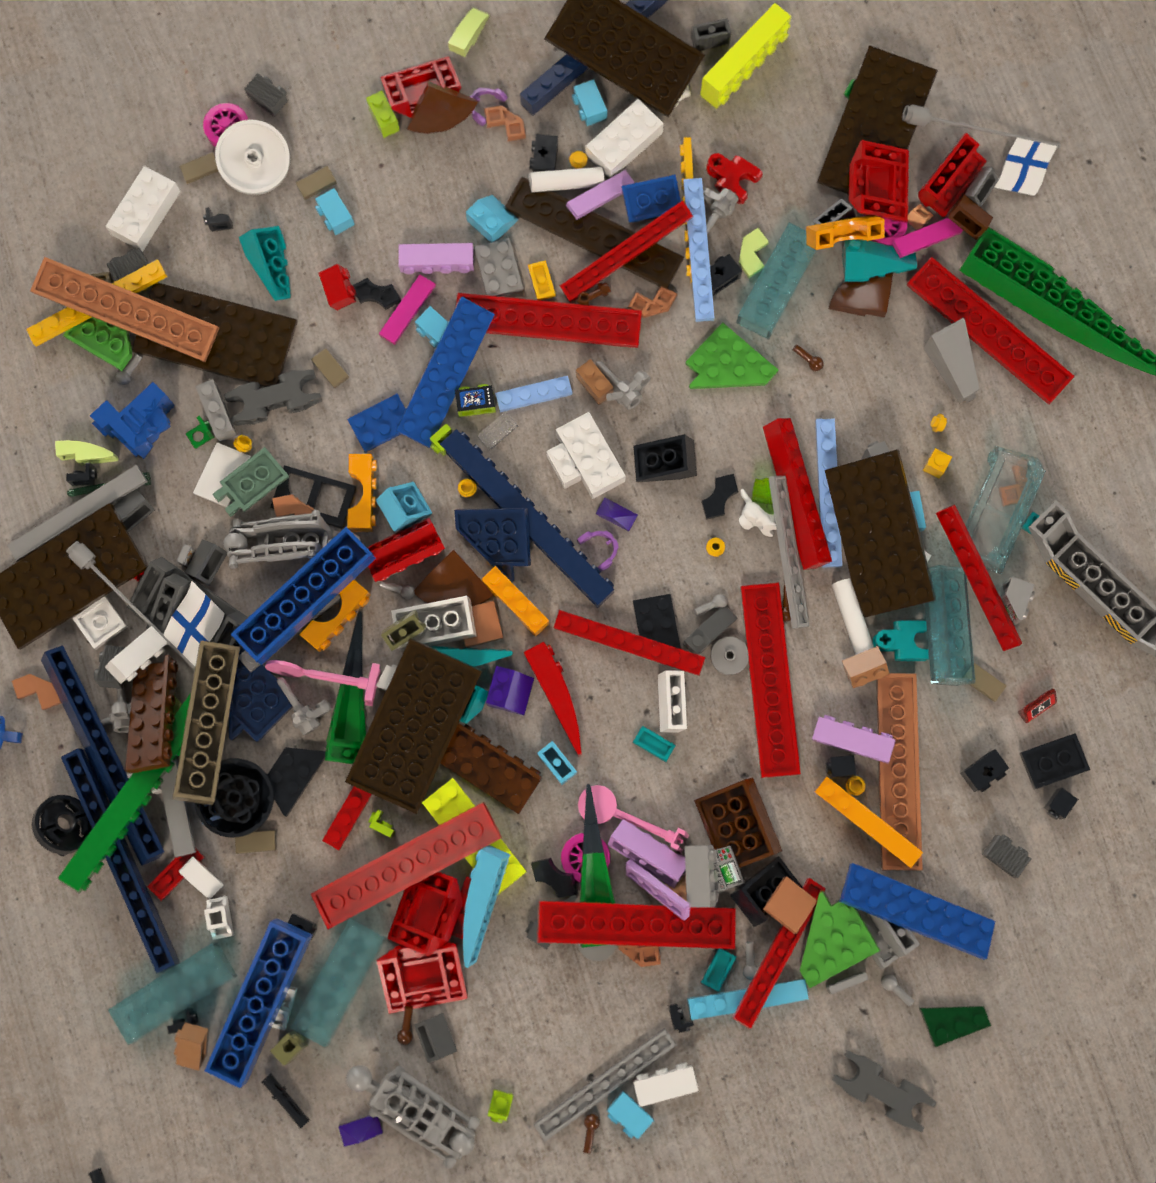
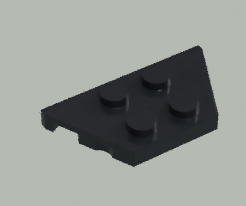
[267,747,326,817]

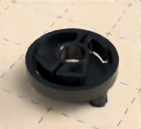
[32,795,92,857]

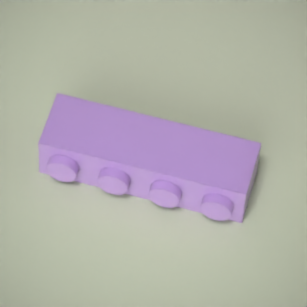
[399,243,474,274]
[812,715,896,764]
[608,819,686,888]

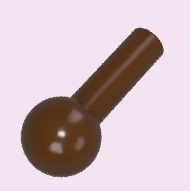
[792,344,824,371]
[782,585,791,622]
[397,1006,413,1045]
[583,1114,600,1154]

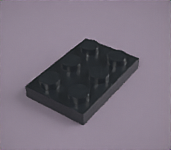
[633,594,681,649]
[1019,733,1090,790]

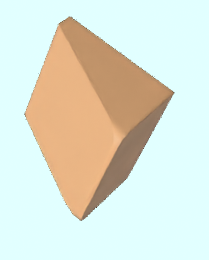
[908,204,933,230]

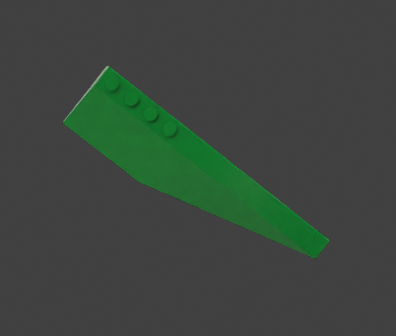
[959,227,1156,376]

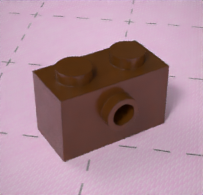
[948,195,993,240]

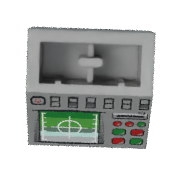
[999,576,1035,626]
[714,846,745,894]

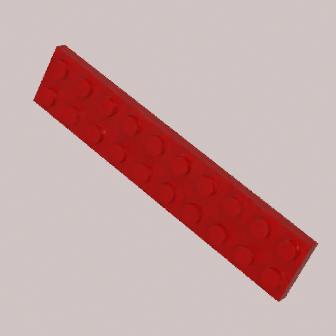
[907,257,1075,405]
[456,293,642,348]
[740,583,801,778]
[311,802,502,929]
[537,901,736,949]

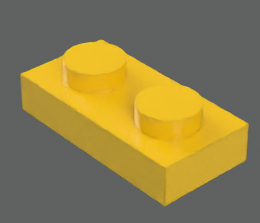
[528,260,555,301]

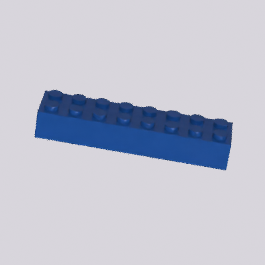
[231,527,376,665]
[204,918,313,1089]

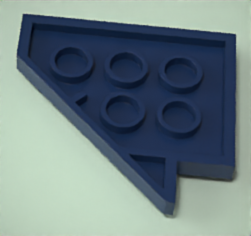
[454,508,531,582]
[229,648,299,742]

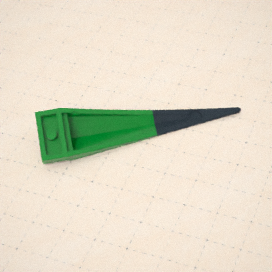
[325,611,366,765]
[580,783,615,948]

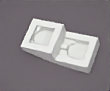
[179,856,224,900]
[272,986,297,1031]

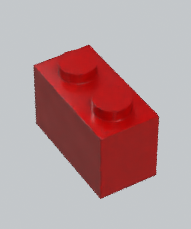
[319,264,356,311]

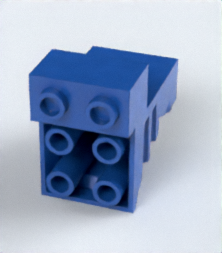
[90,382,175,459]

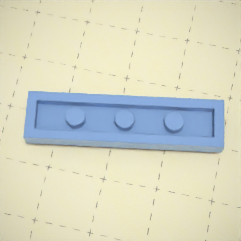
[495,375,572,412]

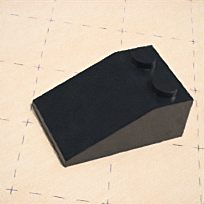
[633,434,697,482]
[730,856,802,927]

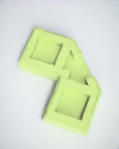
[738,228,769,278]

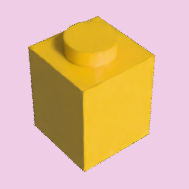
[923,448,952,479]

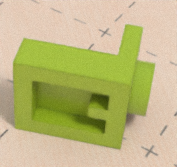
[429,424,452,456]
[368,809,396,838]
[487,1089,514,1123]

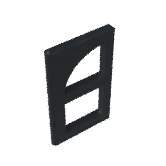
[270,465,357,529]

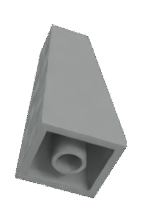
[924,318,979,404]

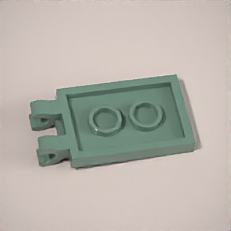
[213,447,289,517]

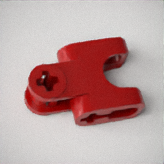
[706,153,763,204]

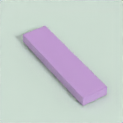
[566,170,635,219]
[626,859,690,920]

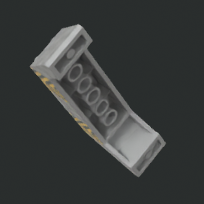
[1028,500,1156,657]

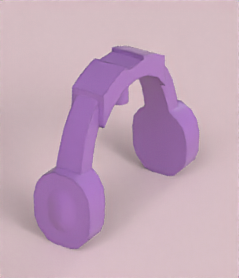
[470,88,508,126]
[577,531,619,572]

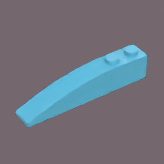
[463,845,510,968]
[687,979,809,1020]

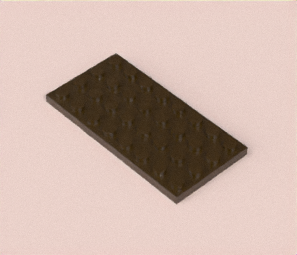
[544,0,705,118]
[817,45,938,195]
[132,282,298,387]
[825,449,936,618]
[0,503,148,650]
[345,638,482,814]

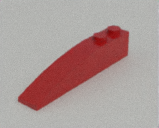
[524,641,582,757]

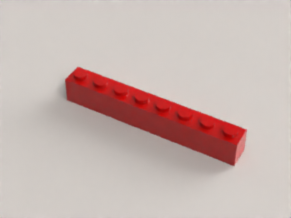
[763,418,832,570]

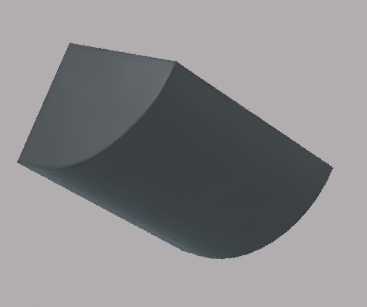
[964,167,999,207]
[114,489,155,532]
[185,539,227,586]
[414,1013,457,1063]

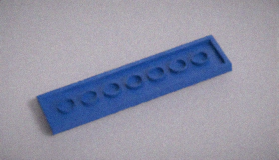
[396,297,495,448]
[840,863,996,960]

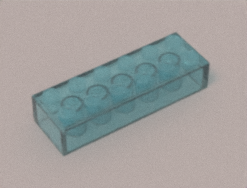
[736,222,817,340]
[925,565,976,686]
[290,918,387,1047]
[108,942,237,1045]

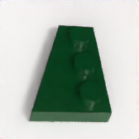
[919,1006,991,1047]

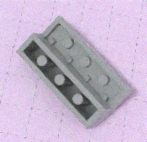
[836,897,920,969]

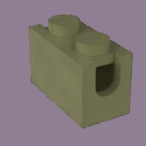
[381,610,426,651]
[270,1030,308,1066]

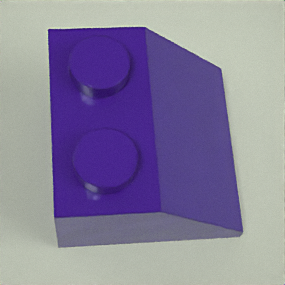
[486,666,534,716]

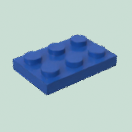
[621,174,681,223]
[347,394,406,453]

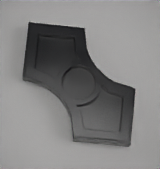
[352,278,401,310]
[701,474,738,520]
[531,858,578,898]

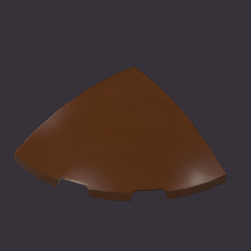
[407,81,478,134]
[829,272,893,318]
[414,550,494,606]

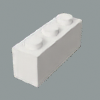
[105,626,168,684]
[658,670,687,733]
[633,1062,699,1107]

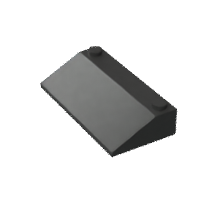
[127,557,248,646]

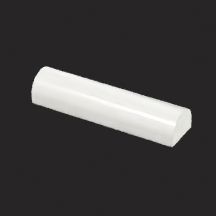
[529,167,604,192]
[832,578,874,655]

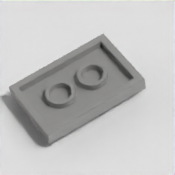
[474,238,524,297]

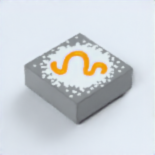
[177,544,195,568]

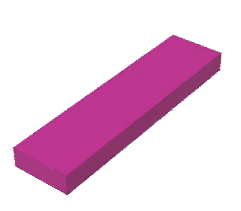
[891,218,963,258]
[379,275,436,345]

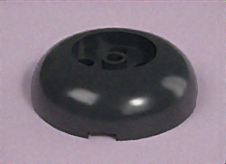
[194,758,274,838]

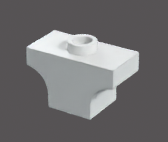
[204,896,234,940]

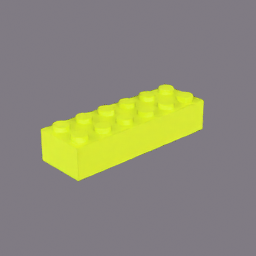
[700,3,791,109]
[422,778,527,896]

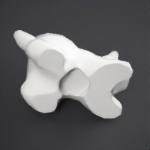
[739,489,777,537]

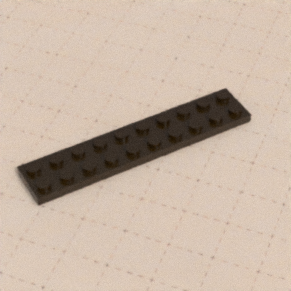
[505,177,684,289]

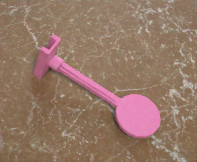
[265,660,381,707]
[578,785,689,853]

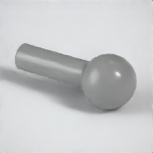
[116,353,143,385]
[379,580,415,600]
[694,594,728,616]
[743,941,758,980]
[881,974,915,1007]

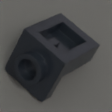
[203,207,233,232]
[66,462,97,486]
[668,1003,694,1033]
[167,1008,198,1034]

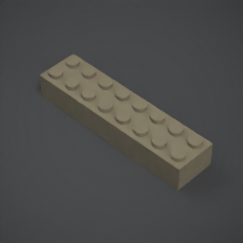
[172,640,240,805]

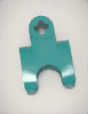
[872,620,931,661]

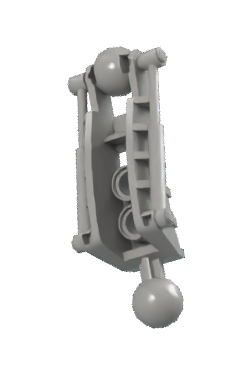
[223,510,362,569]
[346,1065,480,1169]

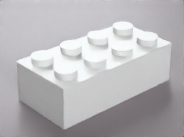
[585,99,664,179]
[105,166,181,252]
[556,412,626,499]
[391,596,477,651]

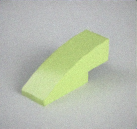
[448,8,489,57]
[55,440,118,465]

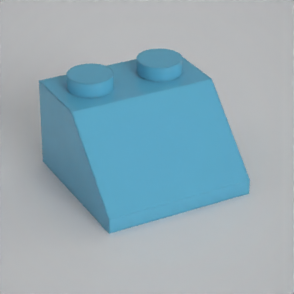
[466,195,519,243]
[376,482,432,532]

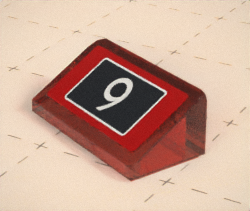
[1018,688,1057,723]

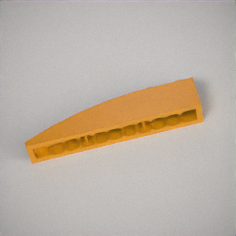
[815,777,923,868]

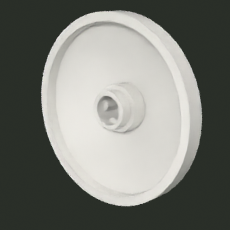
[215,120,290,195]

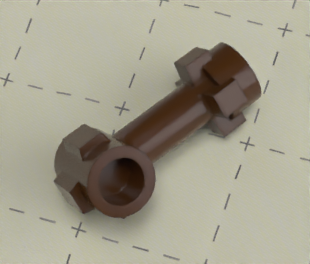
[577,282,611,305]

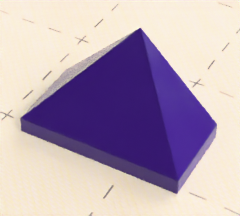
[596,497,638,532]
[338,1116,383,1147]

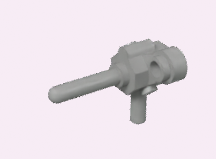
[703,188,738,234]
[596,361,651,410]
[277,677,333,736]
[100,685,131,733]

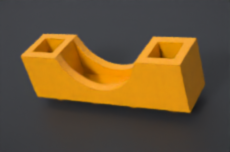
[806,215,884,250]
[347,454,377,532]
[481,566,549,637]
[299,580,371,652]

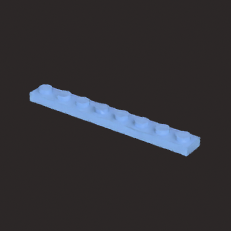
[683,178,715,322]
[815,419,842,568]

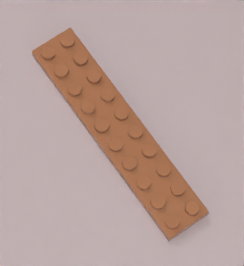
[30,257,219,362]
[876,673,922,870]

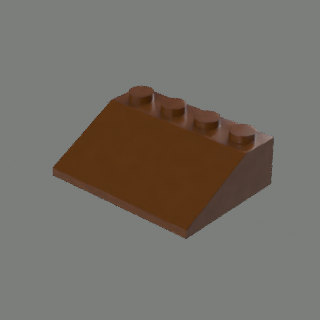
[694,777,782,868]

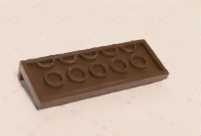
[125,655,178,774]
[440,723,542,814]

